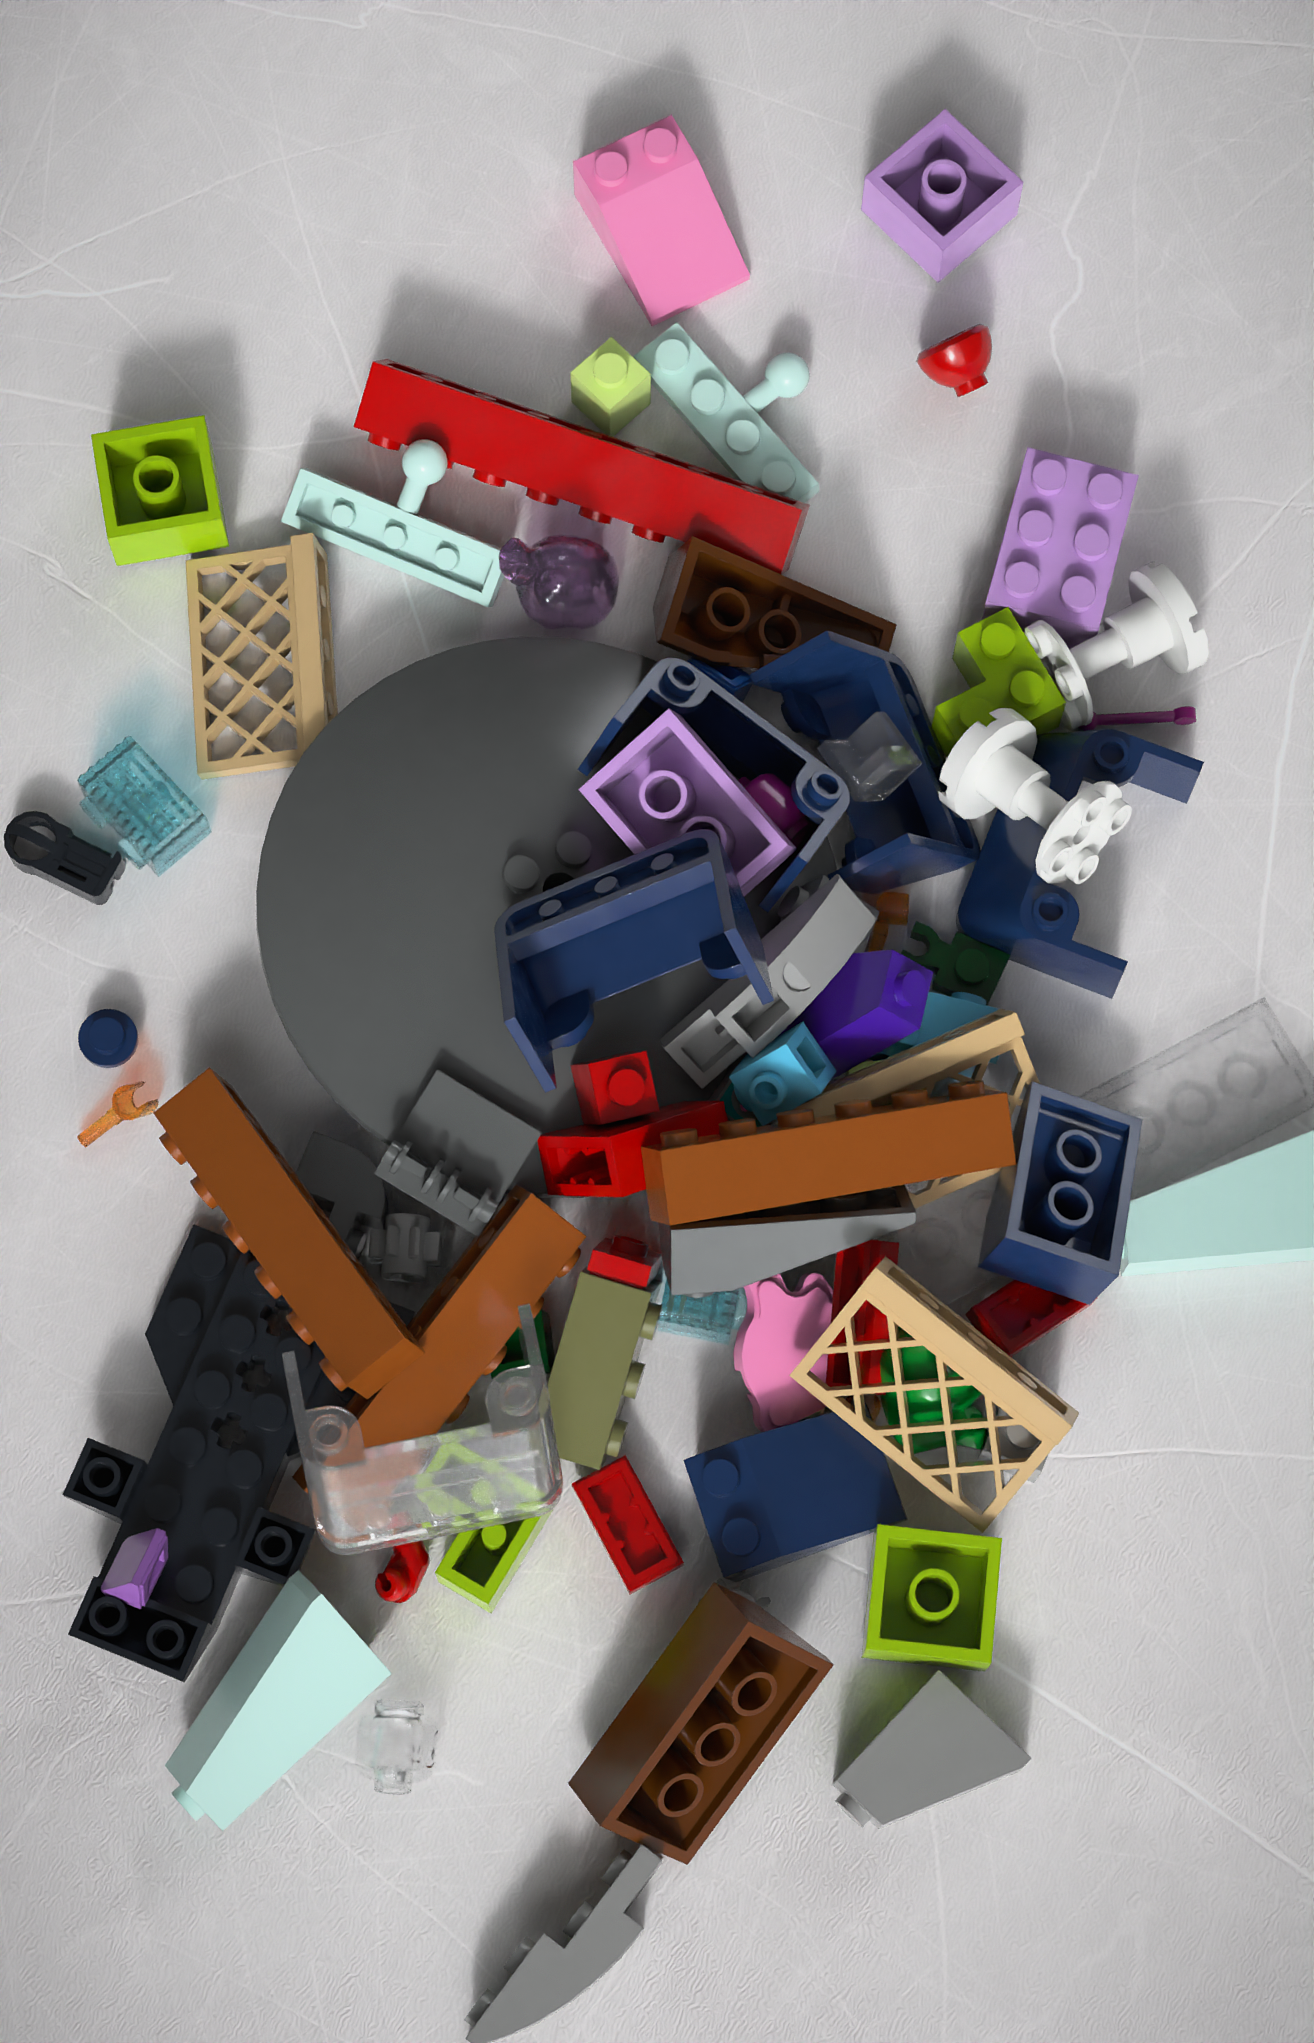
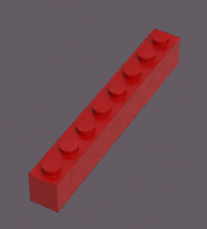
[354,359,810,575]

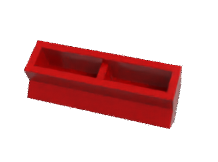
[825,1239,899,1395]

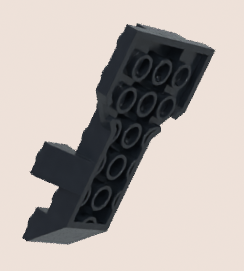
[62,1224,416,1683]

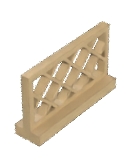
[185,533,338,780]
[793,1009,1040,1209]
[789,1256,1079,1533]

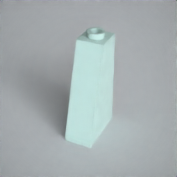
[1120,1130,1314,1277]
[165,1570,392,1831]

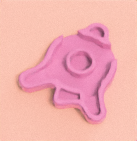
[733,1273,833,1432]

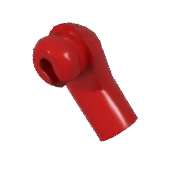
[375,1509,430,1603]

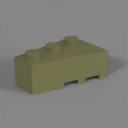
[529,1266,663,1470]

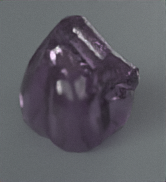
[498,534,619,630]

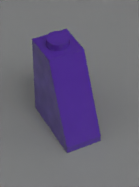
[778,949,933,1081]

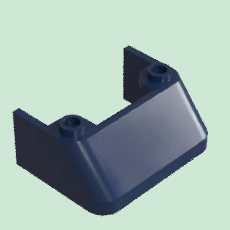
[750,631,980,895]
[577,658,850,913]
[956,729,1204,999]
[494,829,774,1093]

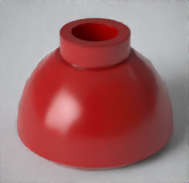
[916,324,992,397]

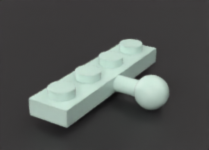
[633,322,819,503]
[281,439,513,607]

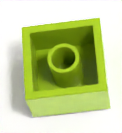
[91,415,229,566]
[861,1524,1002,1672]

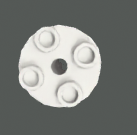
[1025,561,1209,731]
[938,708,1132,884]

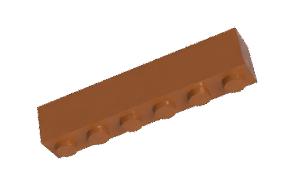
[153,1067,425,1399]
[641,1080,1016,1226]
[292,1185,587,1532]

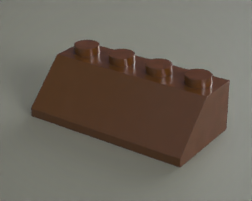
[568,1582,834,1865]

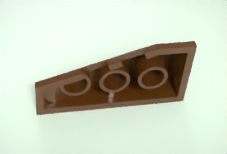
[653,536,897,669]

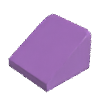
[101,1528,169,1609]

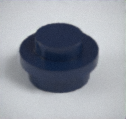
[78,1009,139,1068]

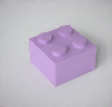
[861,109,1024,282]

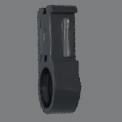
[4,811,125,905]

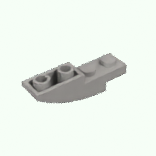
[659,874,877,1089]
[464,1845,662,2043]

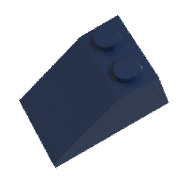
[978,1081,1143,1305]
[683,1403,908,1582]

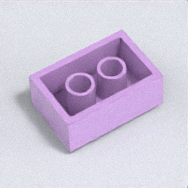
[982,447,1139,649]
[578,709,797,896]

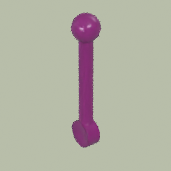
[1078,706,1197,731]

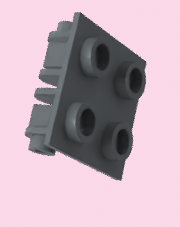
[374,1069,542,1237]

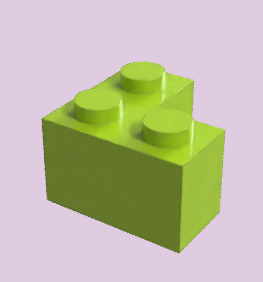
[932,607,1066,758]
[414,1434,555,1614]

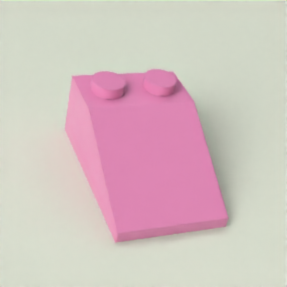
[573,115,750,326]

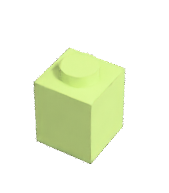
[570,337,651,437]

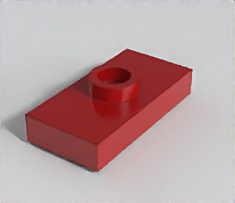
[587,1235,662,1289]
[965,1280,1098,1357]
[571,1455,684,1595]

